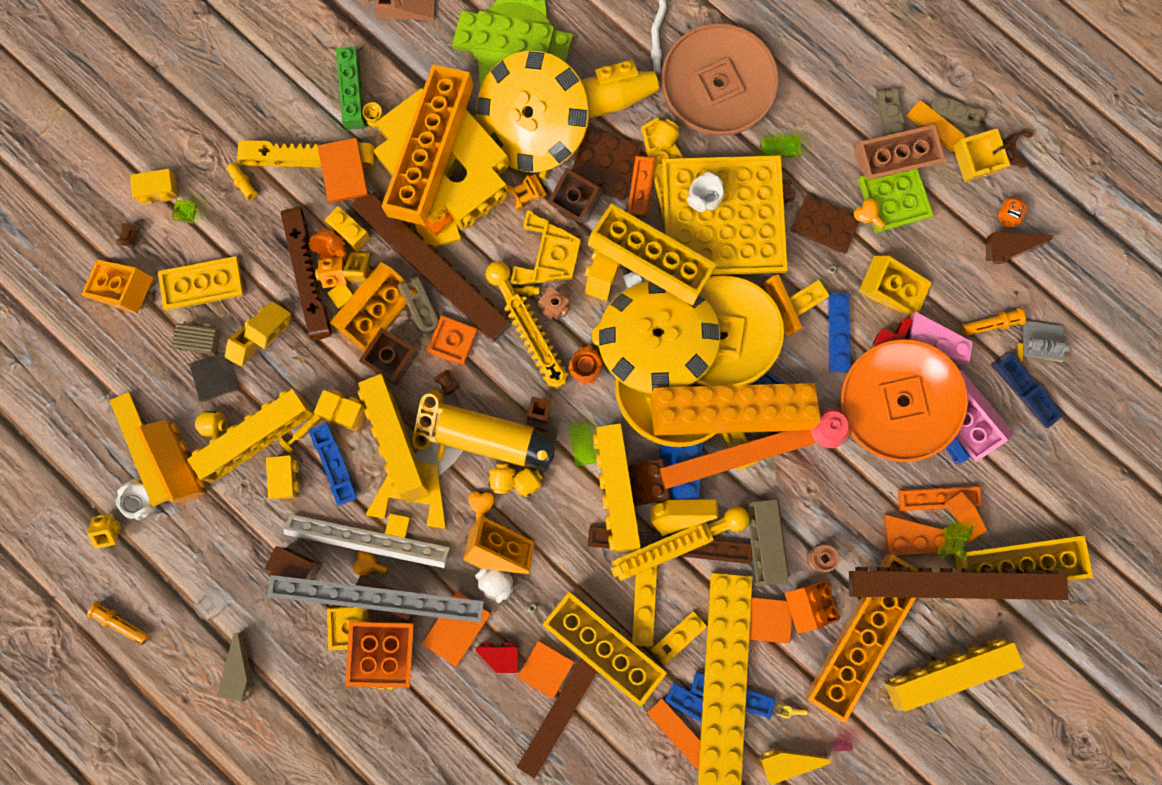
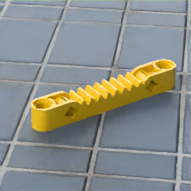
[237,140,374,168]

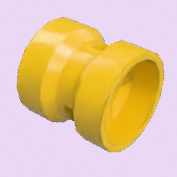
[362,102,384,128]

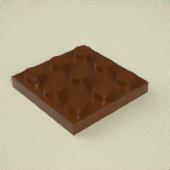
[572,127,642,200]

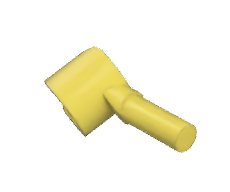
[777,703,807,719]

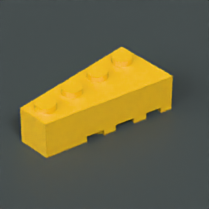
[585,217,637,301]

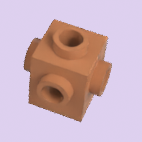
[538,286,570,320]

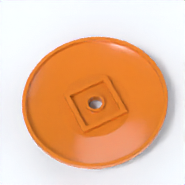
[841,340,968,462]

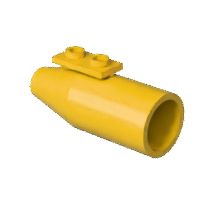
[582,60,659,119]

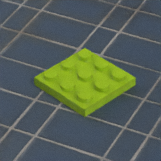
[857,169,934,234]

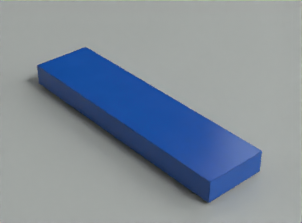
[690,671,776,719]
[664,682,747,732]

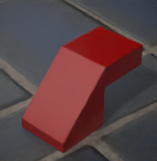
[870,317,913,349]

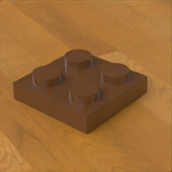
[628,459,672,506]

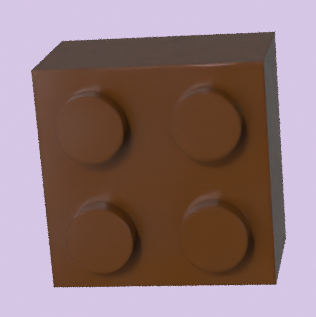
[547,168,605,223]
[359,327,418,386]
[264,546,322,580]

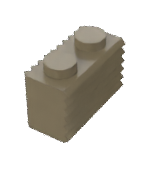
[172,321,221,355]

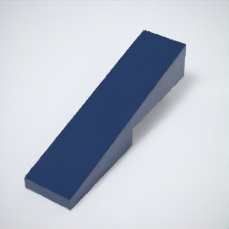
[991,352,1063,429]

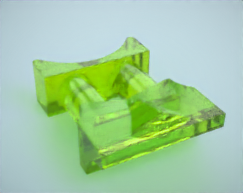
[937,524,974,560]

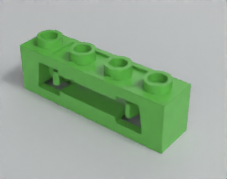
[336,46,366,130]

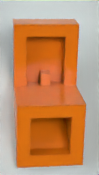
[944,492,987,542]

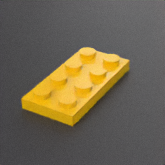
[158,256,244,311]

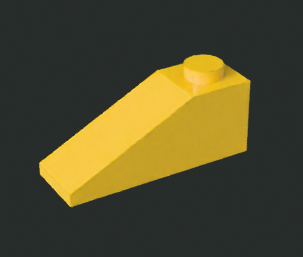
[651,500,718,536]
[759,749,831,785]

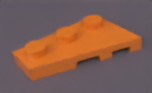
[883,515,951,556]

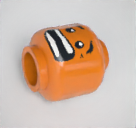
[997,197,1028,228]

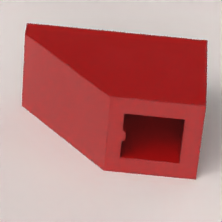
[476,642,519,673]

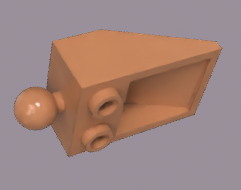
[361,0,435,20]

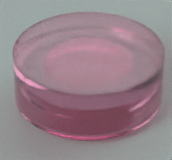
[831,742,853,751]

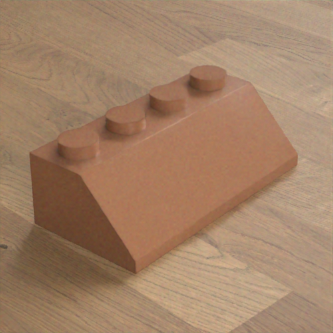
[853,124,946,180]

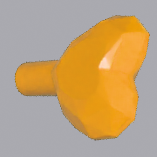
[854,198,886,230]
[468,492,494,522]
[352,551,388,575]

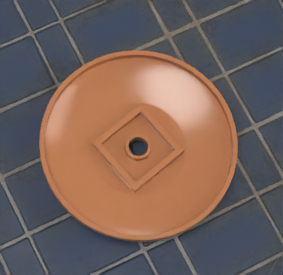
[661,24,778,136]

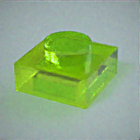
[171,199,198,224]

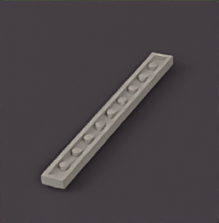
[267,575,484,623]

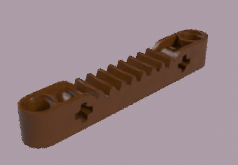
[281,206,332,342]

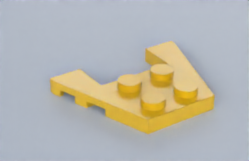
[510,210,581,286]
[366,462,446,529]

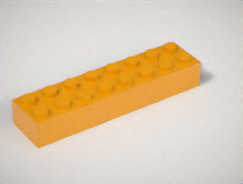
[381,64,474,226]
[650,383,821,435]
[804,554,919,723]

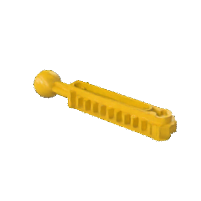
[485,261,568,389]
[611,506,750,581]

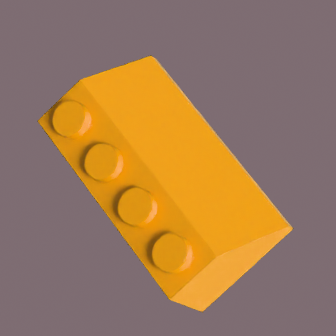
[330,262,416,351]
[136,420,206,505]

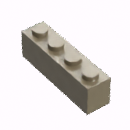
[746,500,789,586]

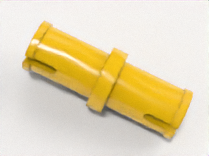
[226,163,258,201]

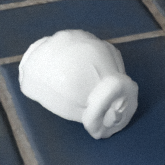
[687,172,725,212]
[116,479,156,520]
[475,569,514,603]

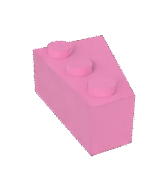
[905,312,973,366]

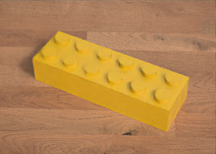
[588,204,717,306]
[357,374,430,503]
[187,389,314,483]
[593,423,640,555]
[954,536,1093,581]
[541,591,667,707]
[885,638,1024,712]

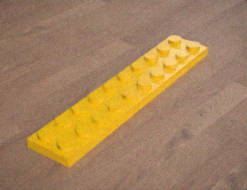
[697,573,752,785]

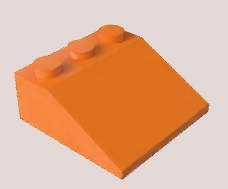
[345,618,413,688]

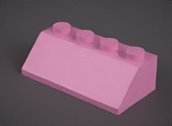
[956,370,1014,462]

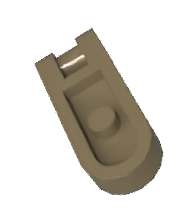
[876,87,906,136]
[930,95,986,132]
[398,276,438,332]

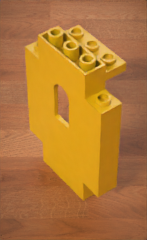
[373,88,510,231]

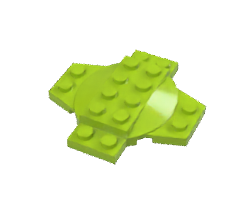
[452,0,573,88]

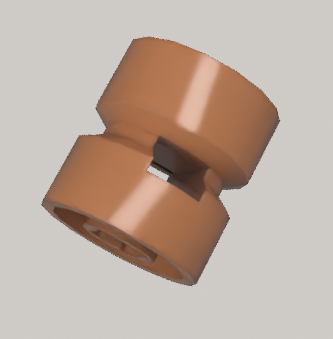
[807,545,839,572]

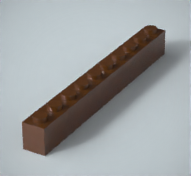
[350,189,510,343]
[849,567,1068,600]

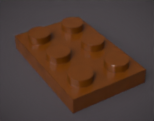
[791,195,860,254]

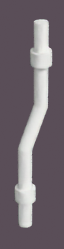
[651,0,667,74]

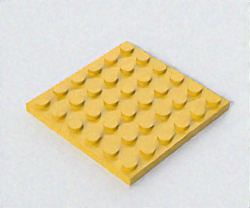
[662,156,787,275]

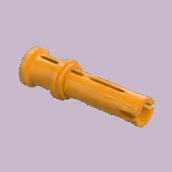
[961,307,1026,337]
[87,601,150,646]

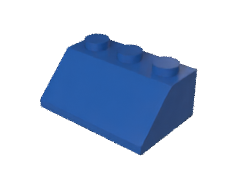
[659,443,703,502]

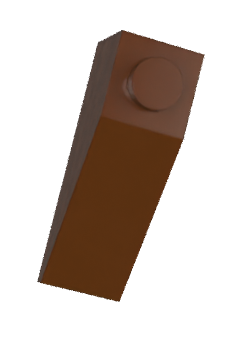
[986,232,1052,264]

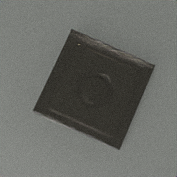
[189,352,240,402]

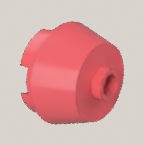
[810,408,850,448]

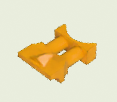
[507,174,547,211]

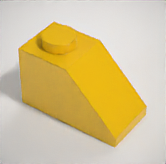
[225,325,259,366]

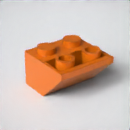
[785,580,840,633]

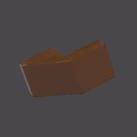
[526,396,552,430]

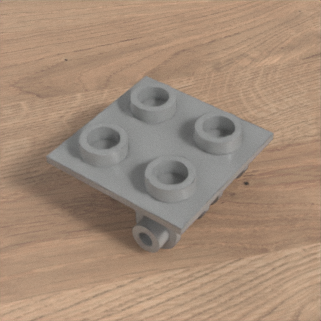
[1023,321,1070,362]

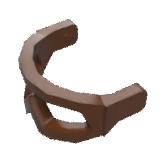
[1001,130,1033,168]

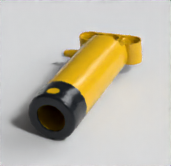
[412,390,558,472]

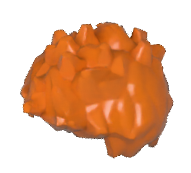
[309,228,347,264]
[568,344,603,385]

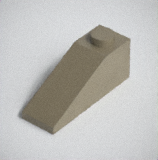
[217,632,253,702]

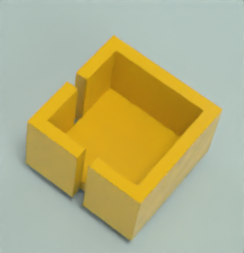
[952,128,1010,183]
[314,389,366,432]

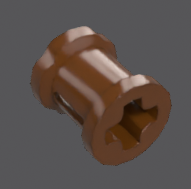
[782,179,795,203]
[116,223,140,248]
[434,370,460,396]

